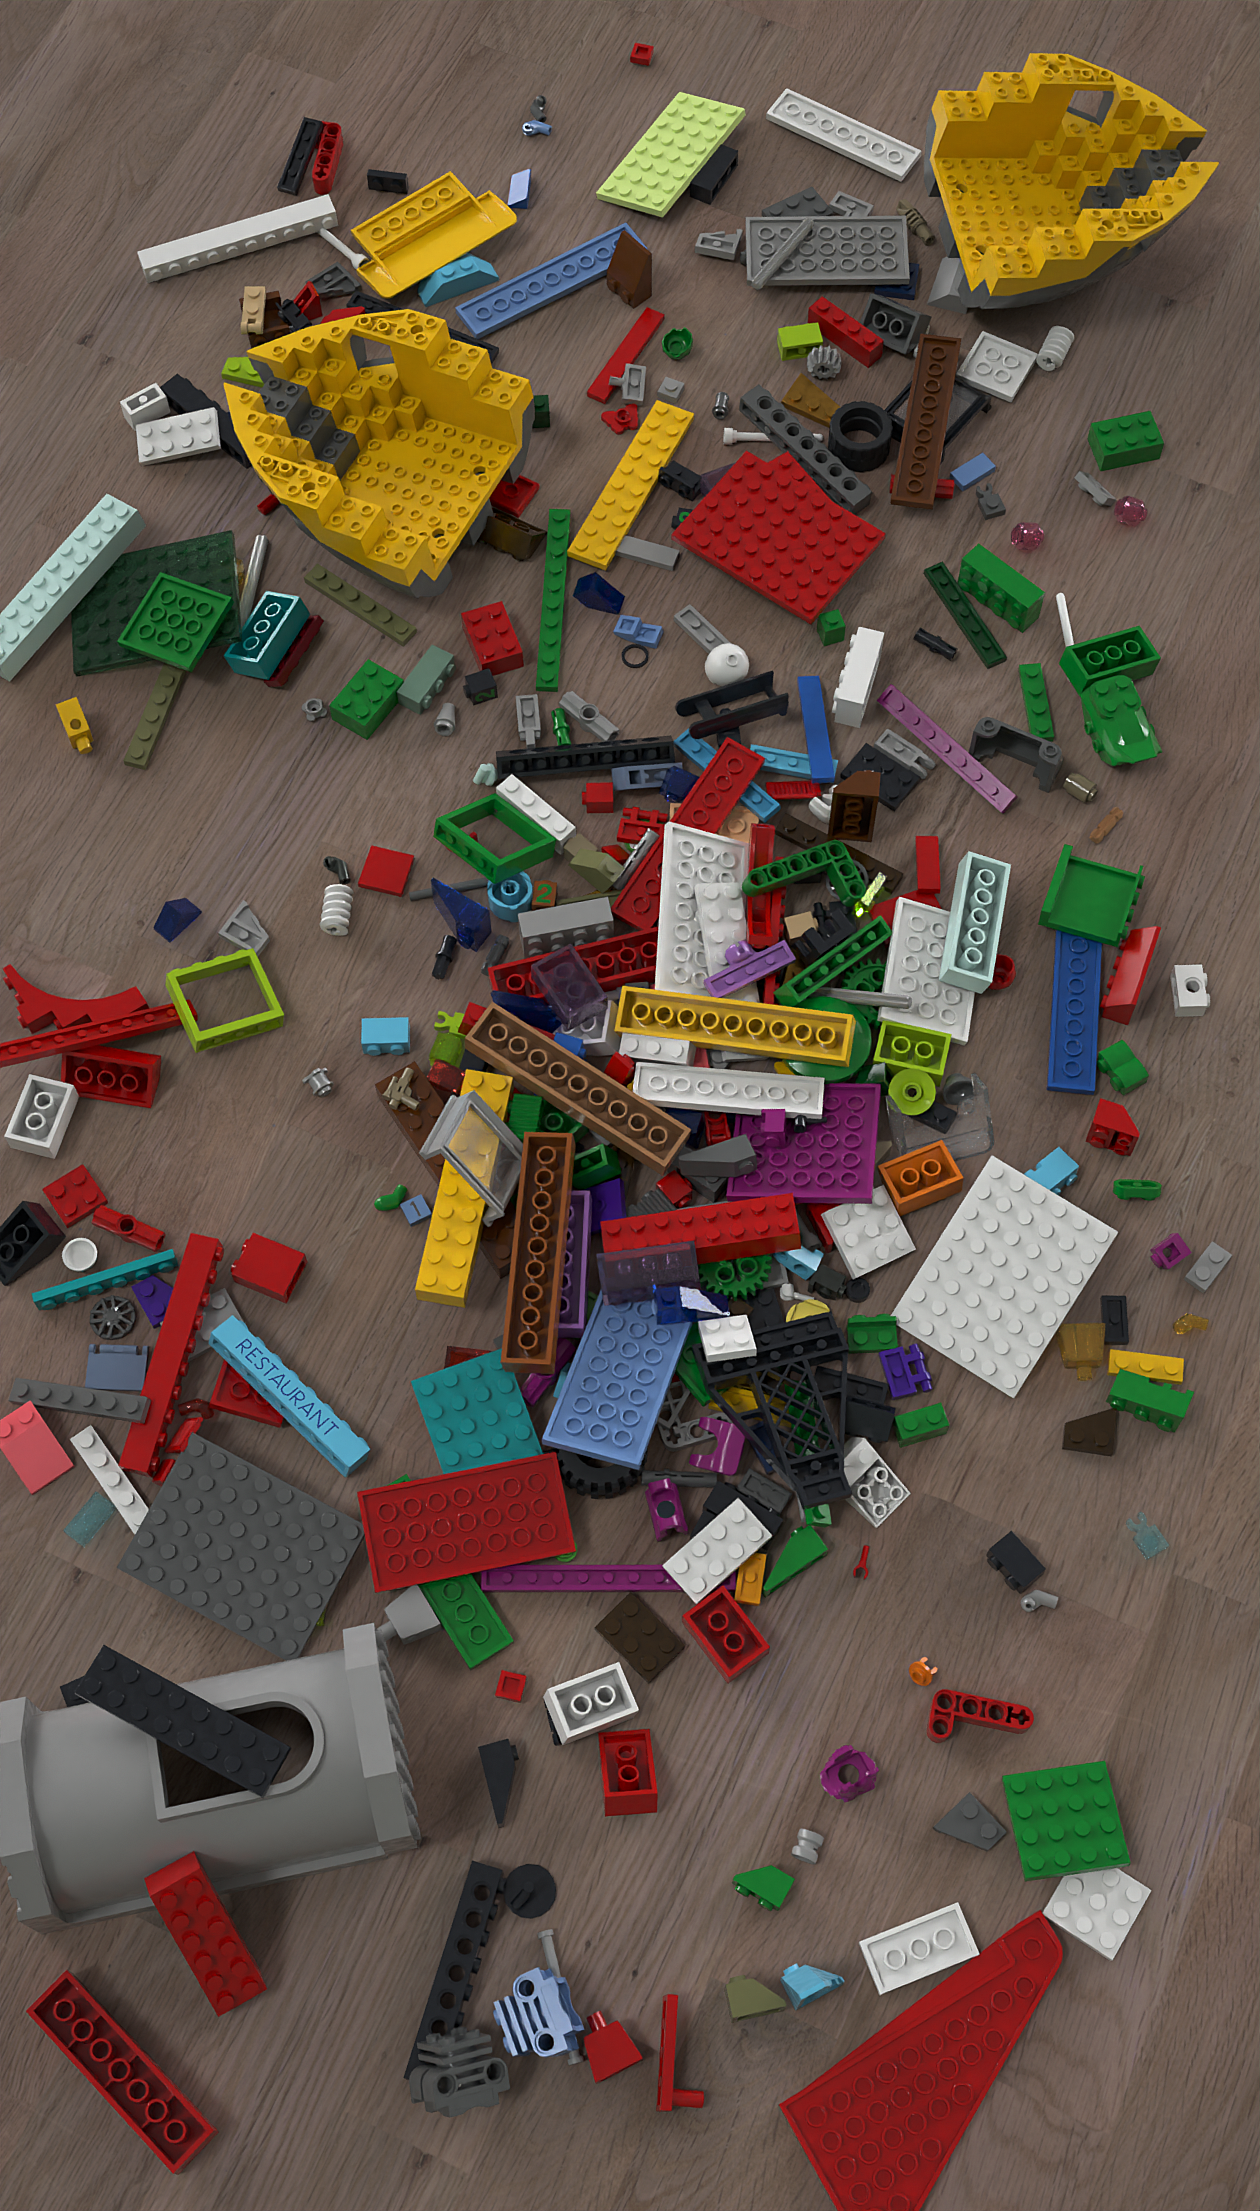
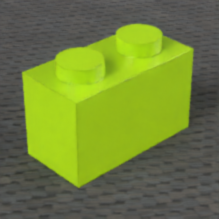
[777,322,823,361]

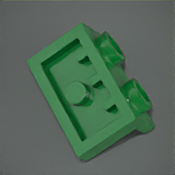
[846,1314,898,1354]

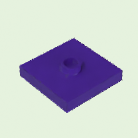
[580,1178,626,1235]

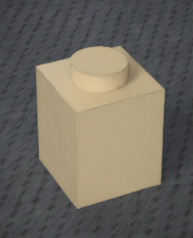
[782,911,819,946]

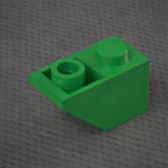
[732,1865,795,1912]

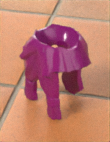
[820,1745,879,1803]

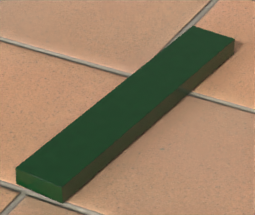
[923,561,1007,669]

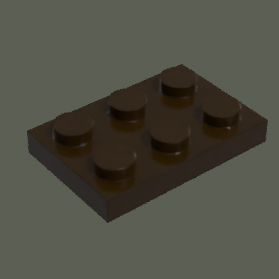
[594,1592,685,1684]

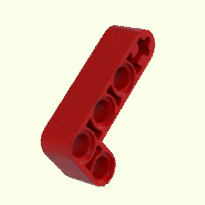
[312,121,343,195]
[926,1689,1034,1743]

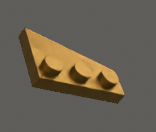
[781,373,840,428]

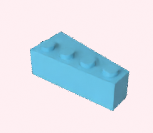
[1024,1147,1079,1195]

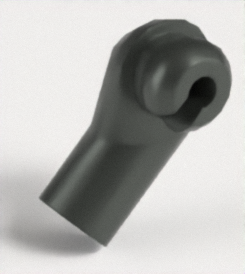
[323,856,351,884]

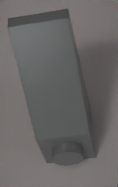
[678,1134,757,1177]

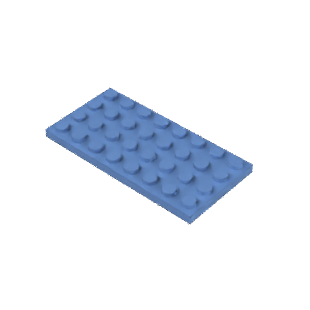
[542,1278,699,1470]

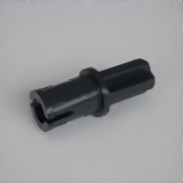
[432,935,457,980]

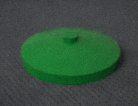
[782,997,872,1084]

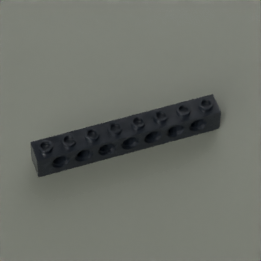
[496,735,675,779]
[403,1860,507,2080]

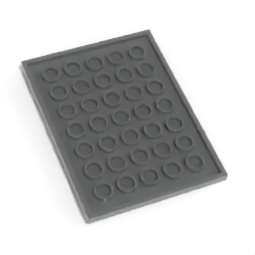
[117,1432,365,1661]

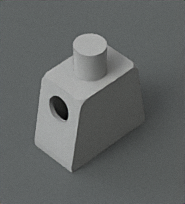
[377,1585,442,1645]

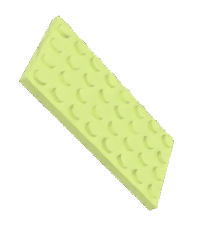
[596,92,746,217]

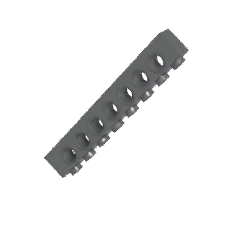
[739,384,872,515]

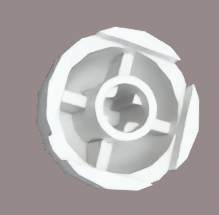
[705,643,749,687]

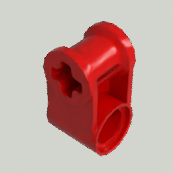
[704,1110,731,1147]

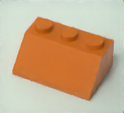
[877,1140,964,1216]

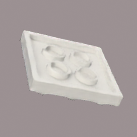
[956,331,1038,402]
[821,1185,916,1279]
[1042,1868,1151,1961]

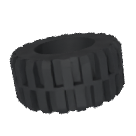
[553,1446,648,1499]

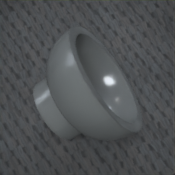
[943,1073,976,1105]

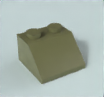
[724,1975,787,2023]

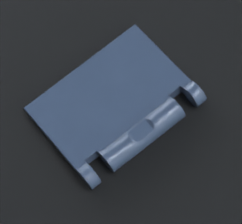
[85,1344,149,1392]

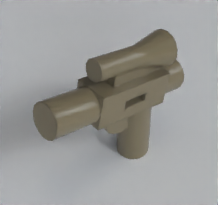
[382,1068,420,1111]

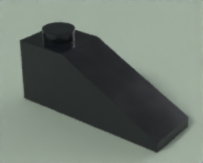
[478,1739,519,1828]

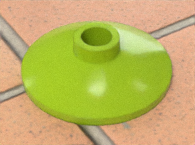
[888,1068,936,1115]

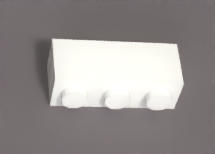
[619,1033,696,1067]

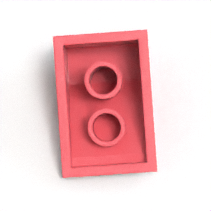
[0,1401,75,1495]

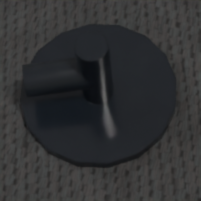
[503,1864,556,1919]

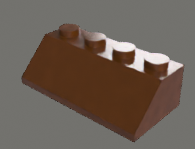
[828,770,881,842]

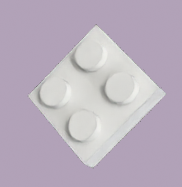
[698,1315,756,1362]

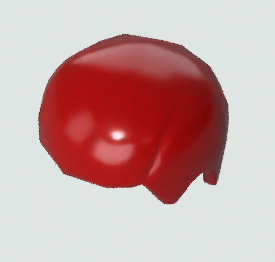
[988,954,1016,990]

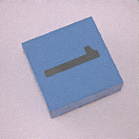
[400,1194,432,1227]

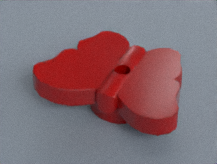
[601,403,638,435]

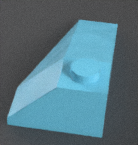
[780,1964,844,2010]

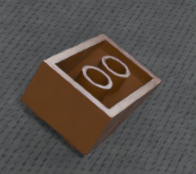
[607,230,652,309]

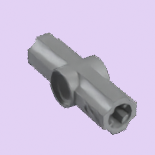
[559,691,620,742]

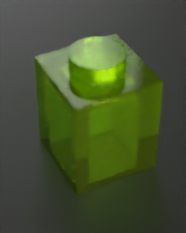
[429,1032,462,1072]

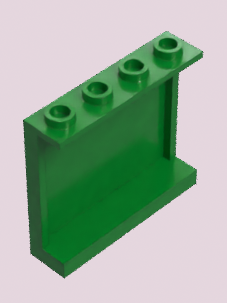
[1038,844,1145,947]

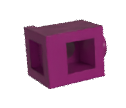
[761,1109,787,1147]
[1150,1233,1192,1269]

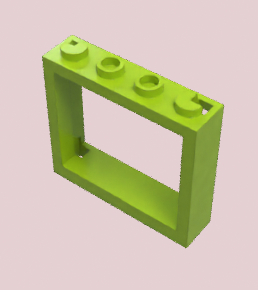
[165,948,284,1053]

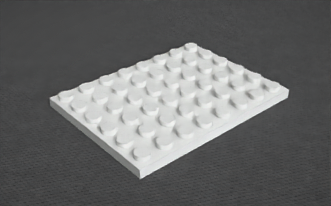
[891,1156,1118,1399]

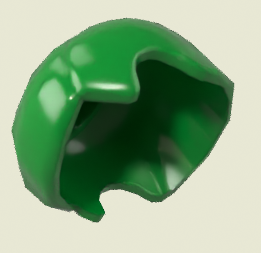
[662,327,693,360]

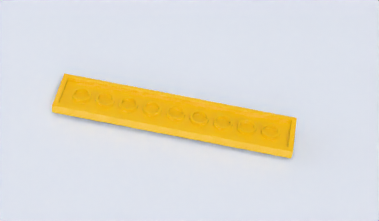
[567,400,694,571]

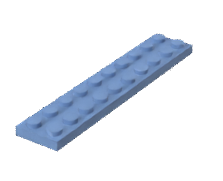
[455,223,648,339]

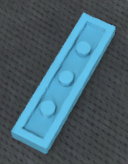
[750,744,838,783]

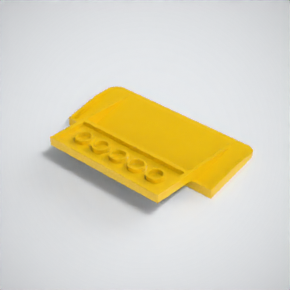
[351,171,517,299]

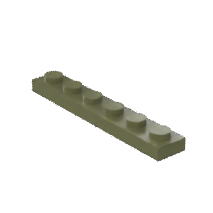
[304,563,417,647]
[123,663,186,770]

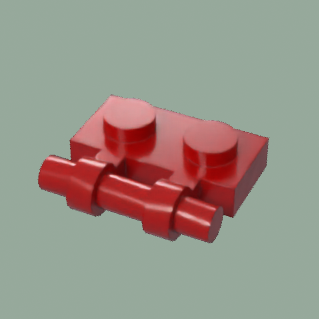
[617,806,668,845]

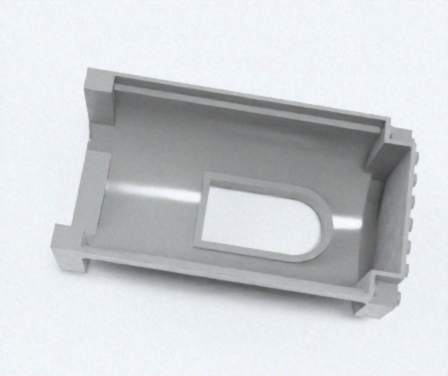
[0,1623,421,1934]

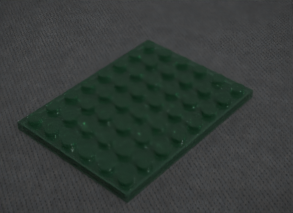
[71,530,242,677]

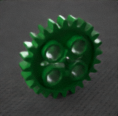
[841,958,887,1030]
[693,1254,772,1301]

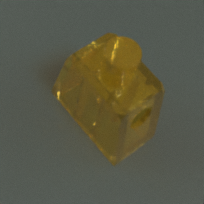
[1055,1323,1105,1381]

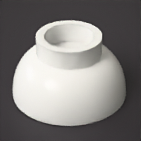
[62,1238,98,1272]

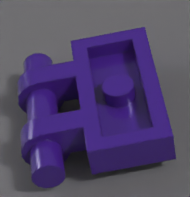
[878,1344,933,1400]

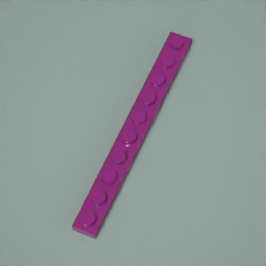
[481,1565,736,1592]

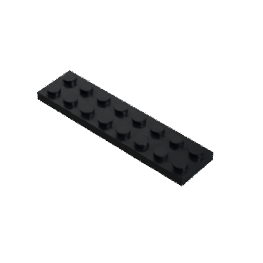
[74,1645,291,1798]

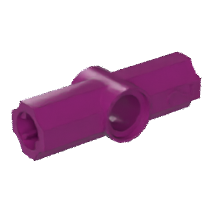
[520,1338,577,1408]

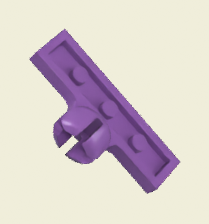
[703,940,796,998]

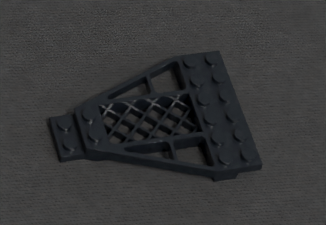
[691,1311,852,1510]

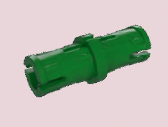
[551,708,571,746]

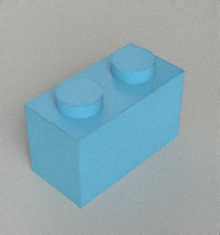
[361,1017,410,1056]

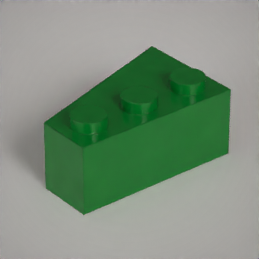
[1106,1369,1194,1433]

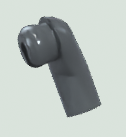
[530,95,547,123]

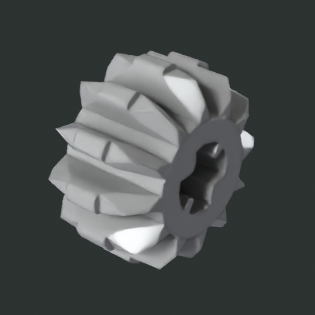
[807,345,842,380]

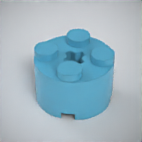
[487,871,533,922]

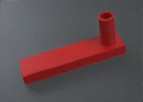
[656,1994,704,2112]

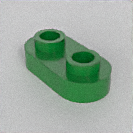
[1113,1179,1162,1201]

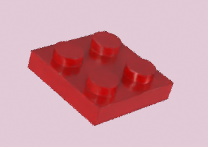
[42,1164,108,1229]

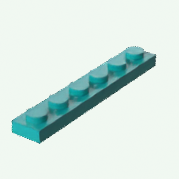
[31,1249,179,1310]

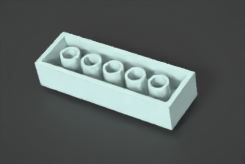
[939,851,1011,994]

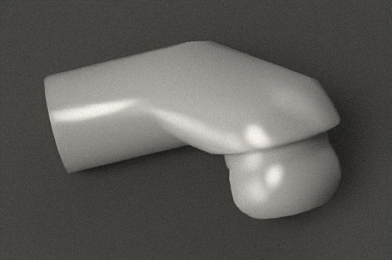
[1020,1590,1058,1612]

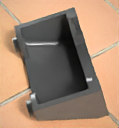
[969,717,1064,793]

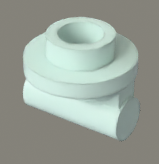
[473,763,498,786]

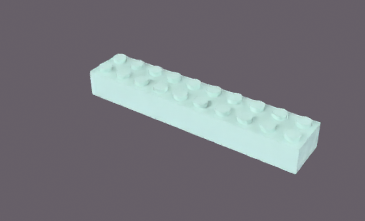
[0,494,146,682]

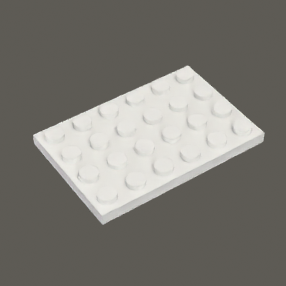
[877,897,975,1045]

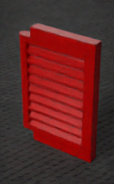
[765,780,821,800]
[164,1417,203,1454]

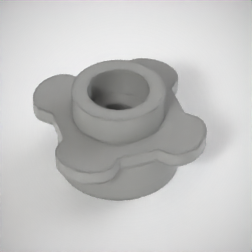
[302,698,327,721]

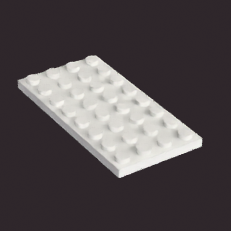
[655,822,749,997]

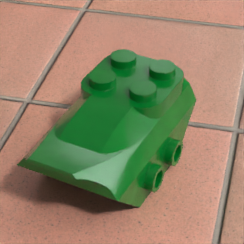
[1080,675,1162,767]

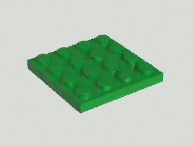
[117,572,234,673]
[1001,1761,1131,1882]

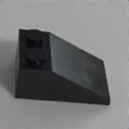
[0,1201,66,1286]

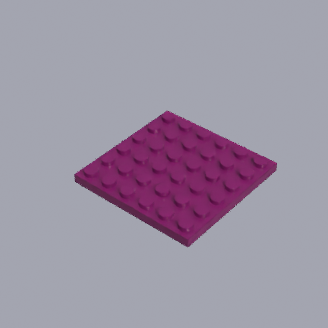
[727,1083,881,1204]

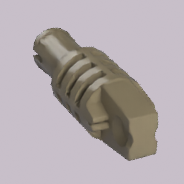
[896,199,935,246]

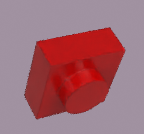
[630,43,654,66]
[495,1670,527,1703]

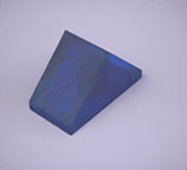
[153,898,202,943]
[665,1107,704,1149]

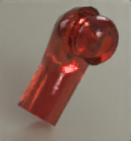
[178,1398,214,1420]

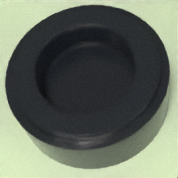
[845,1277,870,1303]

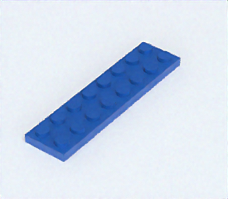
[1047,930,1102,1095]

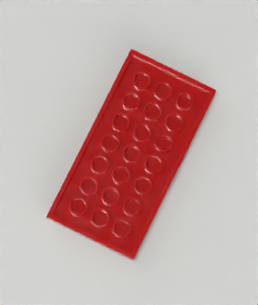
[357,1452,576,1593]

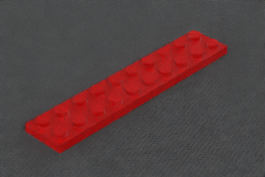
[611,737,765,931]

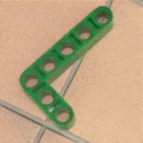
[742,840,866,907]

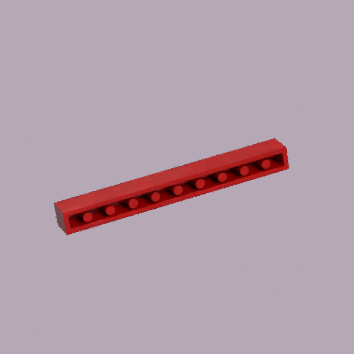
[118,1233,224,1478]

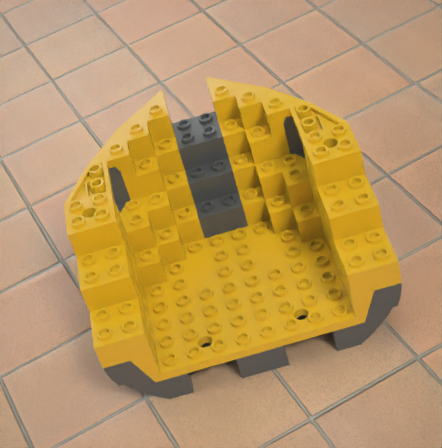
[924,53,1219,309]
[223,309,535,599]

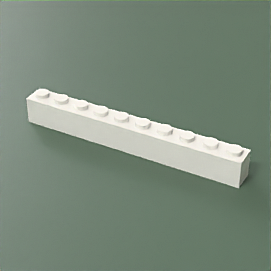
[137,194,338,283]

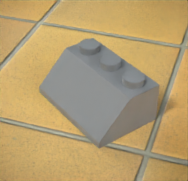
[927,257,968,314]

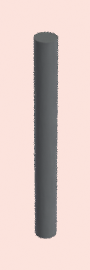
[409,877,489,901]

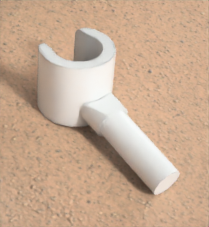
[780,1284,814,1301]

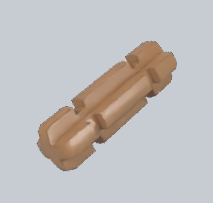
[1089,807,1123,844]

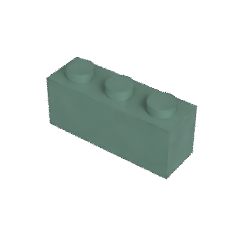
[397,645,456,715]

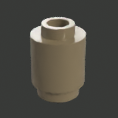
[1063,772,1098,803]

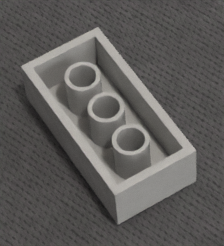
[518,897,614,959]

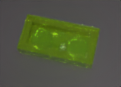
[852,873,887,918]

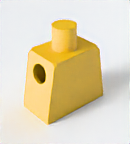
[55,697,94,754]

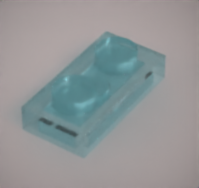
[63,1492,116,1547]

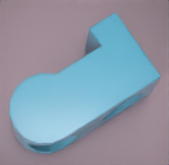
[773,1246,824,1280]

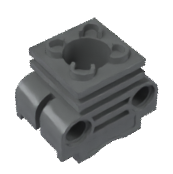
[409,2027,510,2118]

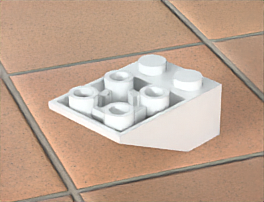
[844,1436,911,1528]

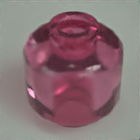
[1114,496,1147,526]
[1011,522,1044,550]

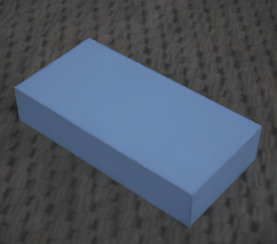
[949,453,996,491]

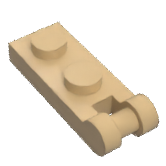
[241,286,266,334]

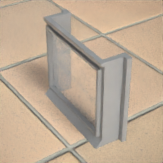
[419,1090,523,1227]

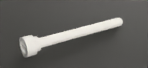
[317,228,370,269]
[723,428,823,445]
[1056,593,1074,682]

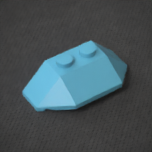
[417,253,499,307]

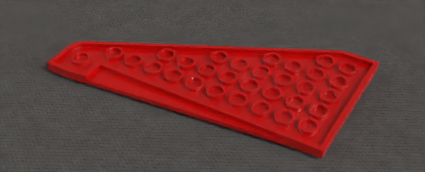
[778,1910,1063,2211]

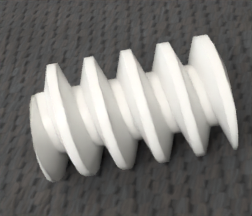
[1036,326,1074,371]
[320,884,353,936]

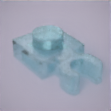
[1126,1512,1169,1560]

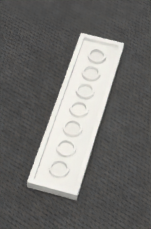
[766,88,921,182]
[694,882,769,1062]
[633,1062,824,1119]

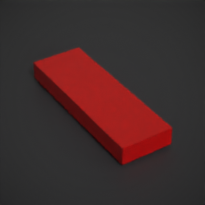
[915,836,941,894]

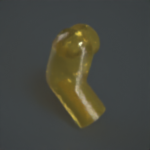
[1173,1313,1209,1334]

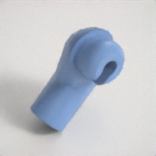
[522,120,552,136]

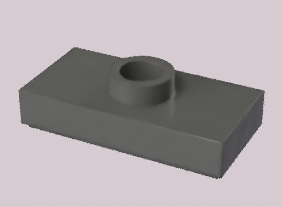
[737,1468,792,1514]

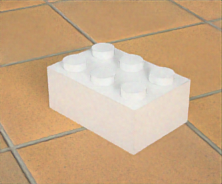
[4,1074,79,1159]
[543,1662,639,1745]

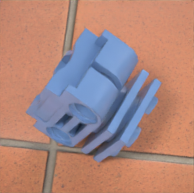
[493,1967,585,2057]

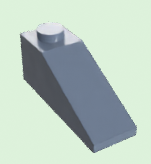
[611,762,684,791]

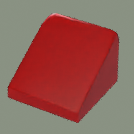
[152,1459,176,1487]

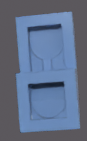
[613,615,664,649]

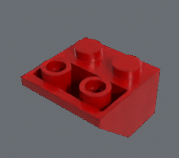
[1085,1098,1140,1156]

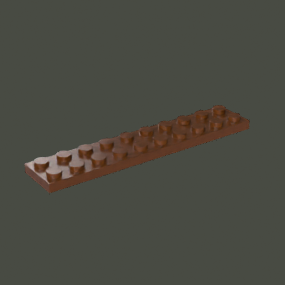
[890,334,962,510]

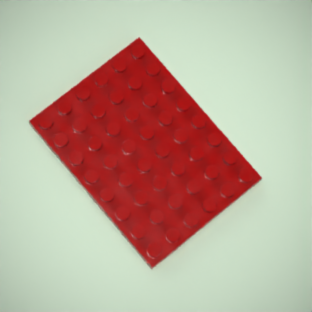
[671,451,886,625]

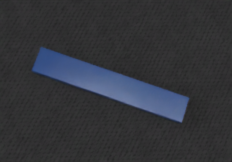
[797,676,835,783]

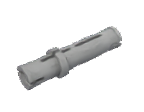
[612,828,659,890]

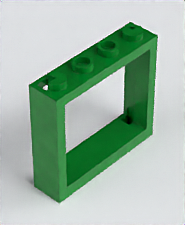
[433,793,556,884]

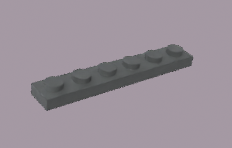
[8,1378,151,1424]

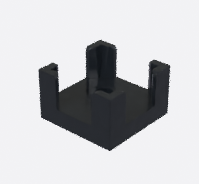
[791,908,855,968]

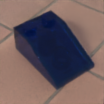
[430,877,492,952]

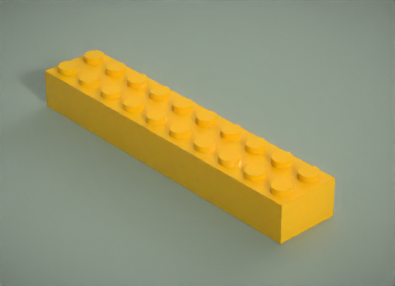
[614,986,856,1067]
[415,1069,514,1308]

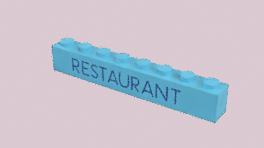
[208,1315,370,1478]

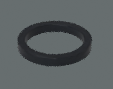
[622,644,648,668]

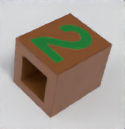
[532,880,558,911]

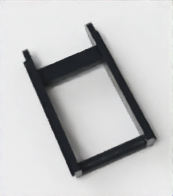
[675,670,789,739]

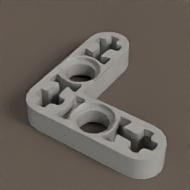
[657,1389,732,1452]

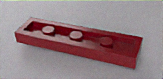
[263,615,324,687]

